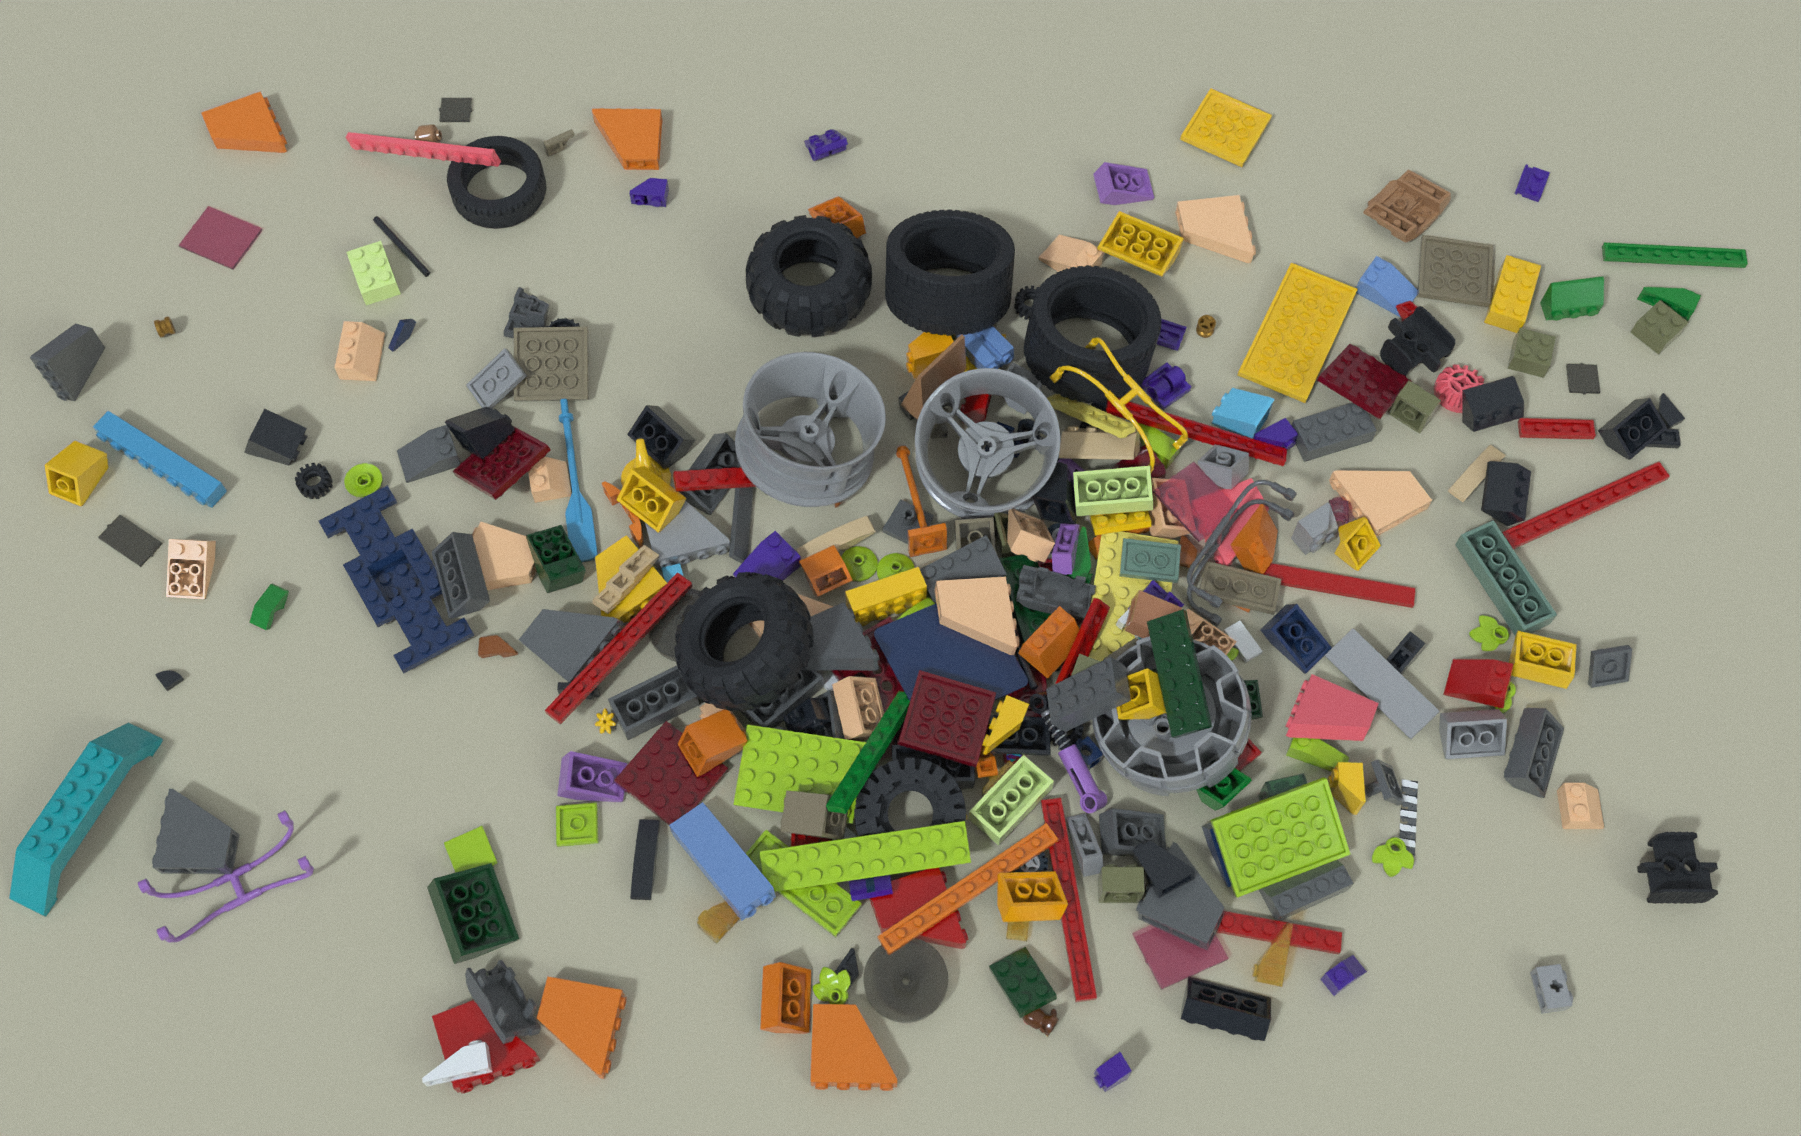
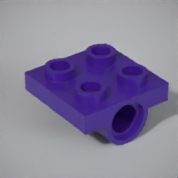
[804,129,848,161]
[1140,362,1191,410]

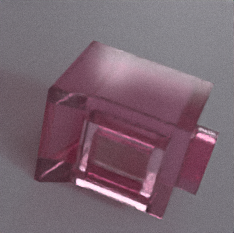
[1328,497,1350,525]

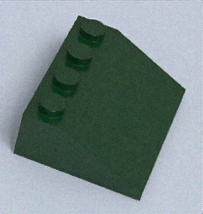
[427,863,519,964]

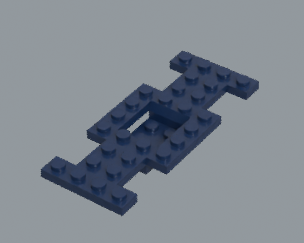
[318,485,474,674]

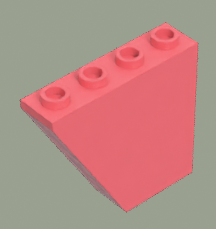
[1190,478,1269,566]
[1285,674,1379,741]

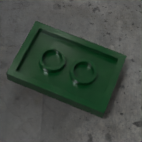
[989,947,1057,1018]

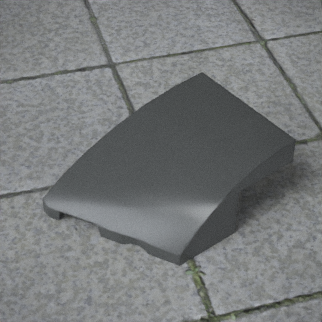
[504,287,549,338]

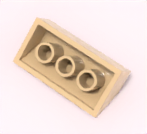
[1059,425,1140,460]

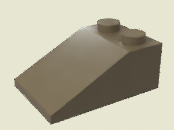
[954,517,996,552]

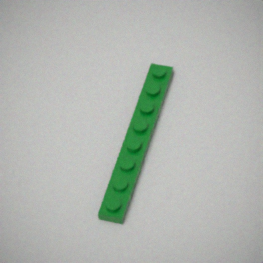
[1602,242,1748,268]
[826,691,910,814]

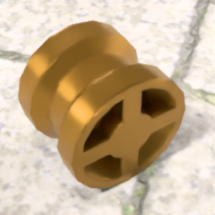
[1196,315,1216,338]
[154,316,175,338]

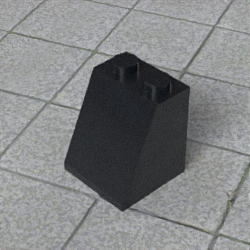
[445,406,515,459]
[244,408,308,466]
[1032,462,1076,524]

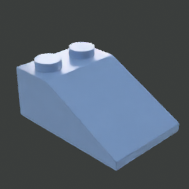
[1356,256,1418,318]

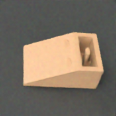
[166,539,216,599]
[1186,609,1237,655]

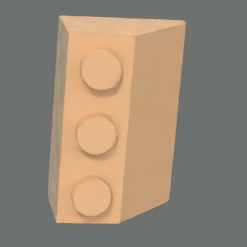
[334,321,385,381]
[1148,478,1196,539]
[832,676,884,742]

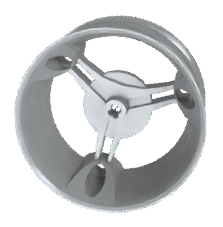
[735,352,886,507]
[915,368,1061,519]

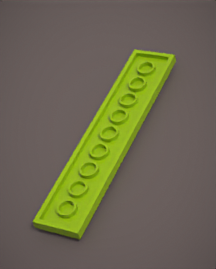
[760,821,971,892]

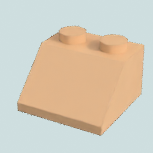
[528,456,572,503]
[1557,783,1604,829]

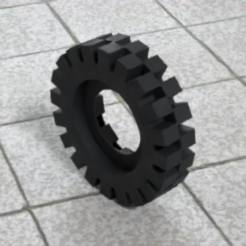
[854,758,966,836]

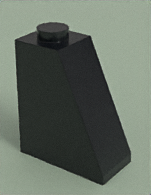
[1133,840,1195,898]

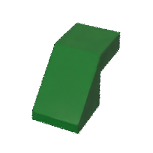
[249,583,289,630]

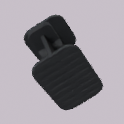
[1380,306,1456,376]
[1637,832,1718,904]

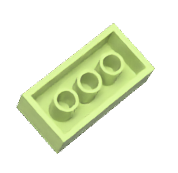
[1073,466,1153,516]
[968,755,1054,846]

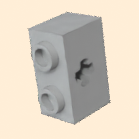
[1530,964,1573,1014]

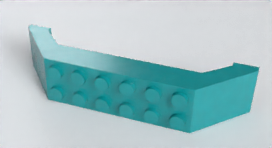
[9,722,163,917]

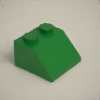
[1196,768,1252,811]

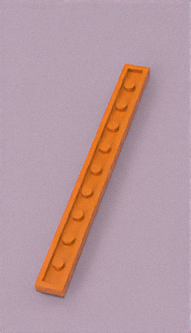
[877,823,1059,956]

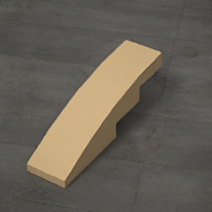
[1448,444,1506,502]
[796,516,876,560]
[593,545,659,614]

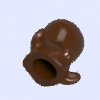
[1023,1008,1059,1037]

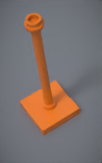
[896,446,947,557]

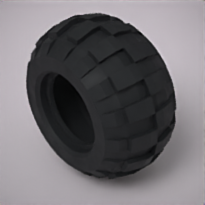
[745,215,872,337]

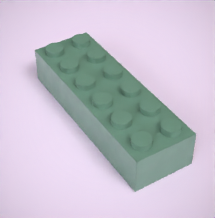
[1455,520,1557,636]

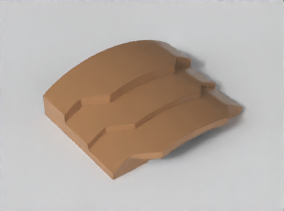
[1363,169,1451,243]

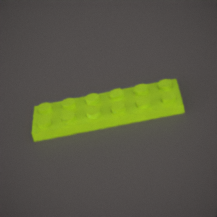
[745,830,862,937]

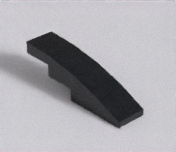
[630,819,660,900]

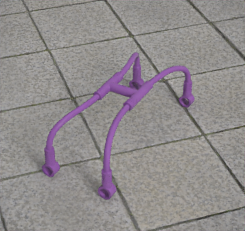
[138,810,314,943]

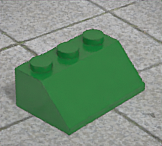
[1540,276,1604,321]

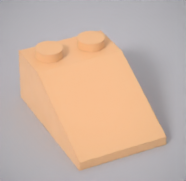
[1038,234,1104,272]
[1007,509,1055,563]

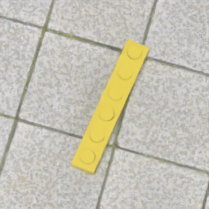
[1047,394,1135,438]

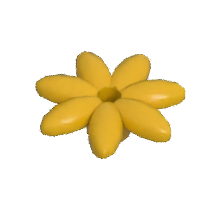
[595,708,616,734]

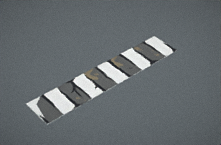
[1399,779,1418,856]

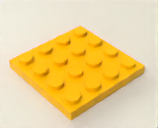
[1180,88,1272,167]

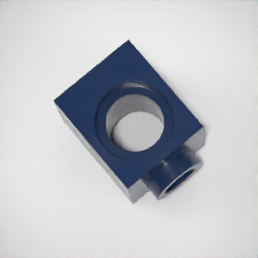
[1073,736,1104,770]

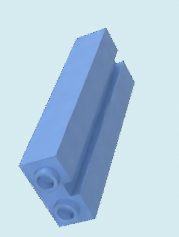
[951,326,1014,369]
[669,802,776,921]

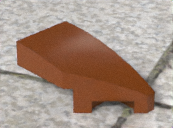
[1179,535,1198,568]

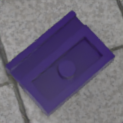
[1514,164,1550,202]
[1157,319,1187,351]

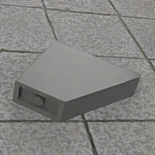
[645,500,730,569]

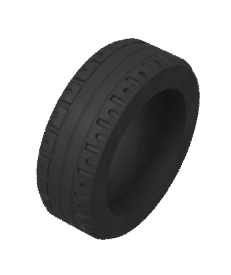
[447,136,546,229]

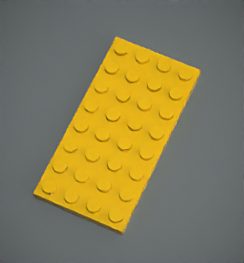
[1237,263,1358,403]

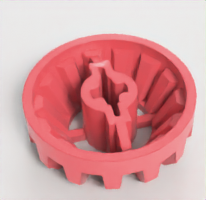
[1434,364,1485,413]

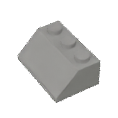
[1439,709,1507,759]

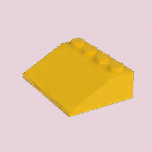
[1097,211,1184,277]

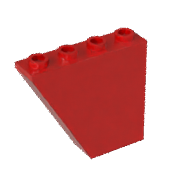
[869,867,968,949]
[432,1000,540,1094]

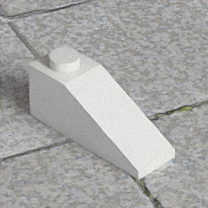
[422,1040,492,1087]

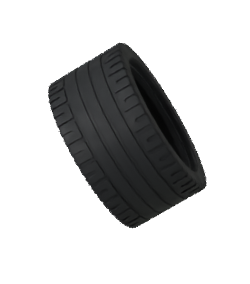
[885,209,1015,336]
[1024,265,1162,403]

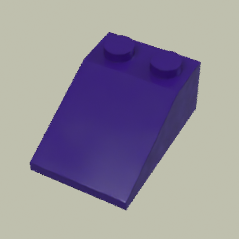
[733,531,801,581]

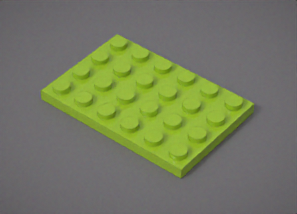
[733,725,866,824]
[1210,777,1351,898]

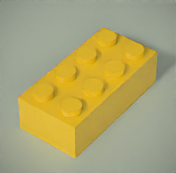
[1484,255,1541,333]
[845,567,927,627]

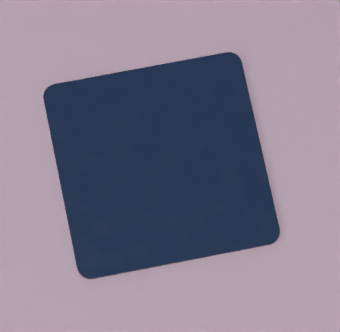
[874,603,1028,701]

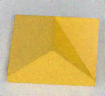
[1334,517,1381,571]

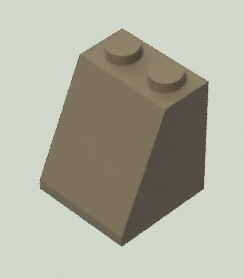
[780,790,848,840]

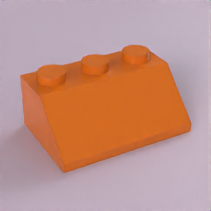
[1018,606,1079,679]
[760,962,811,1034]

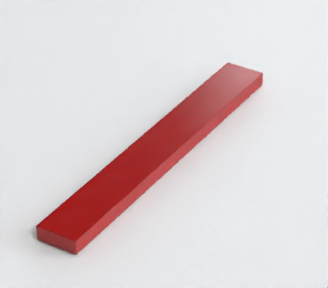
[1263,563,1416,608]

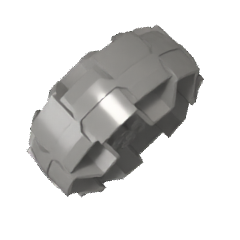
[1092,636,1252,796]

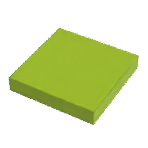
[556,802,598,847]
[444,826,498,873]

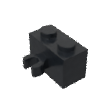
[783,697,831,734]

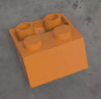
[799,545,853,597]

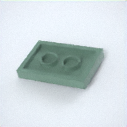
[1119,538,1181,583]

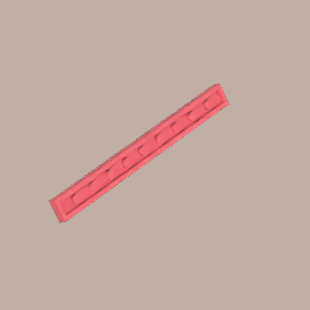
[345,132,501,167]

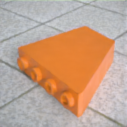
[201,91,287,153]
[592,108,662,170]
[537,976,627,1079]
[811,1004,897,1091]

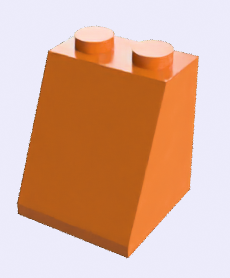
[677,709,748,777]

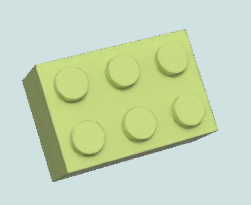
[346,241,401,306]

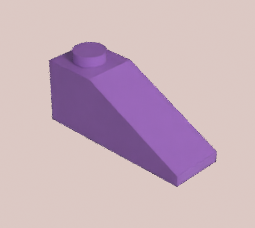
[1052,524,1080,575]

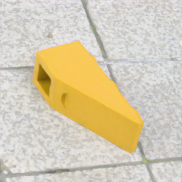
[982,695,1029,755]

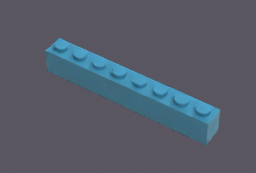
[93,411,227,508]

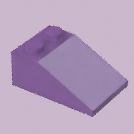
[1093,162,1154,205]
[557,751,627,802]

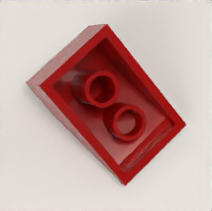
[1443,659,1513,709]

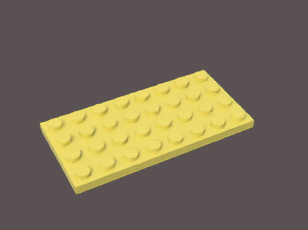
[1088,531,1178,662]

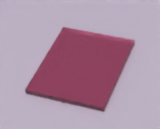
[179,206,262,270]
[1153,462,1239,542]
[1132,925,1229,990]

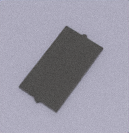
[98,515,162,567]

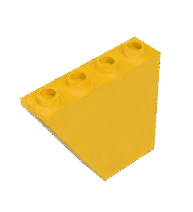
[595,535,667,623]

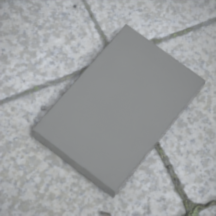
[466,348,527,409]

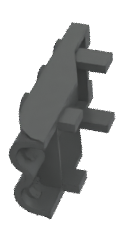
[1016,565,1096,621]
[465,960,541,1044]

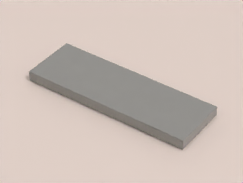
[1325,628,1440,739]

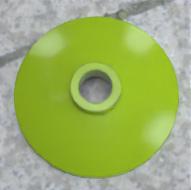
[344,463,383,497]
[841,546,878,582]
[877,553,915,580]

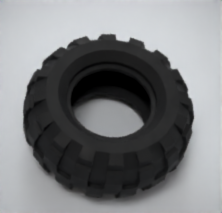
[674,572,813,711]

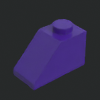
[1253,418,1298,449]
[1321,955,1367,996]
[1093,1052,1132,1092]

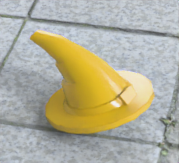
[621,439,671,487]

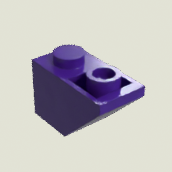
[629,178,669,207]

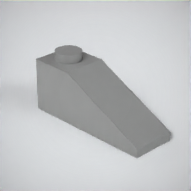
[1066,813,1103,877]

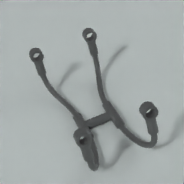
[1187,480,1297,626]

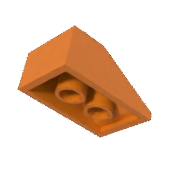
[808,196,866,239]
[1230,504,1278,574]

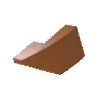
[478,635,518,658]

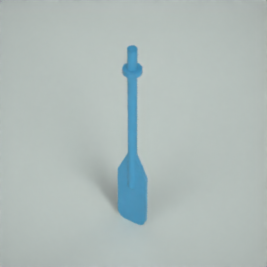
[558,399,598,562]

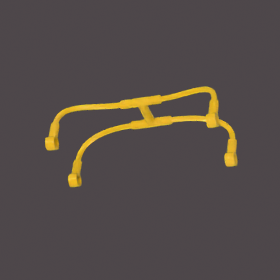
[1049,337,1188,473]

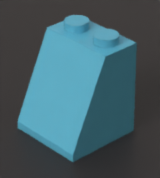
[1212,388,1275,439]

